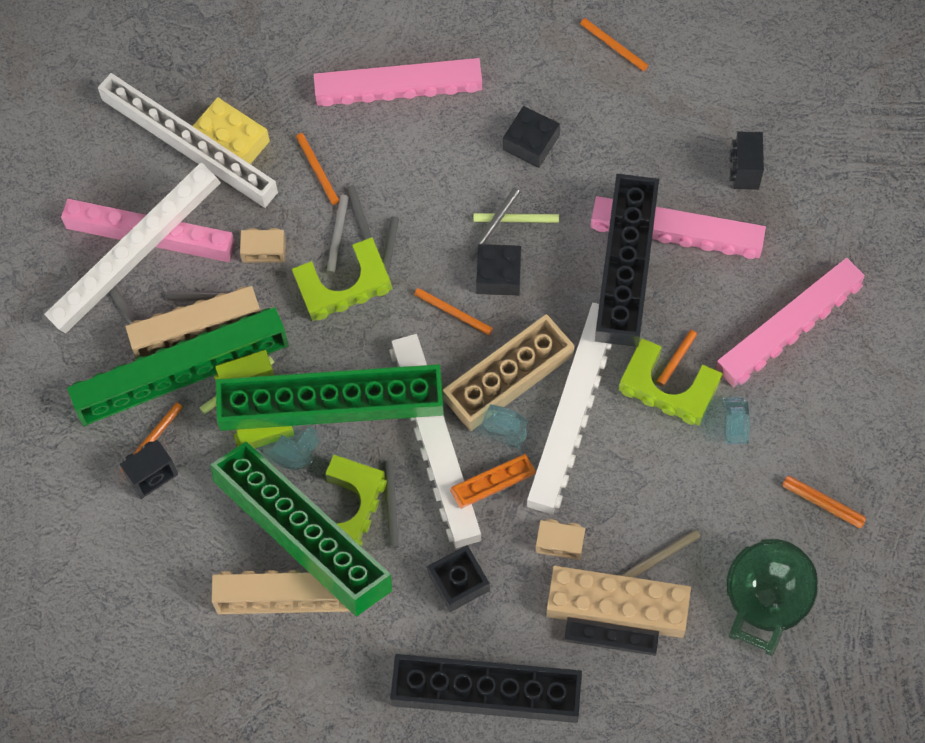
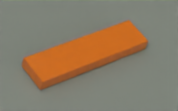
[450,453,536,509]

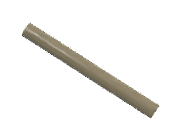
[620,529,701,578]

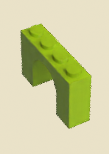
[292,237,393,321]
[619,338,723,426]
[214,350,295,449]
[325,454,387,547]

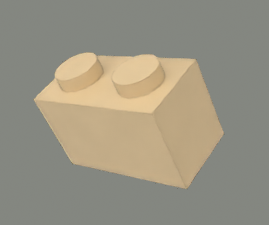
[240,228,286,263]
[535,519,585,560]

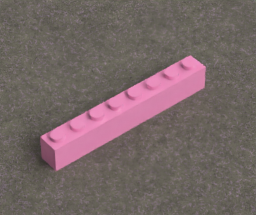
[314,58,482,106]
[591,196,766,259]
[61,199,235,262]
[716,258,865,388]

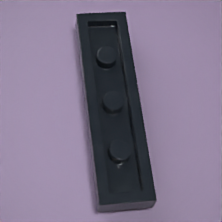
[564,617,659,656]

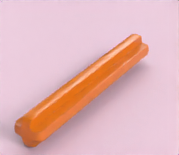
[783,475,866,528]

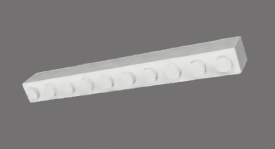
[98,73,278,208]
[44,162,221,333]
[527,302,612,515]
[389,334,481,549]

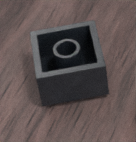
[503,106,560,168]
[729,131,764,190]
[476,244,521,296]
[119,439,178,499]
[427,545,490,612]

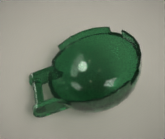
[726,539,818,656]

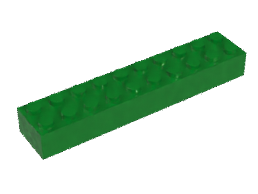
[67,307,289,427]
[216,364,444,431]
[210,441,392,617]

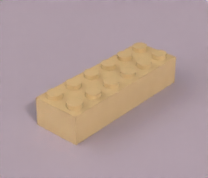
[125,286,260,359]
[442,314,574,432]
[546,566,691,638]
[212,570,349,614]

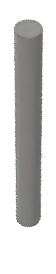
[326,195,349,275]

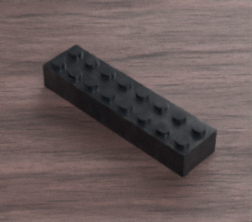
[594,174,659,347]
[390,654,582,723]

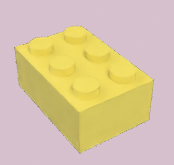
[193,97,270,164]

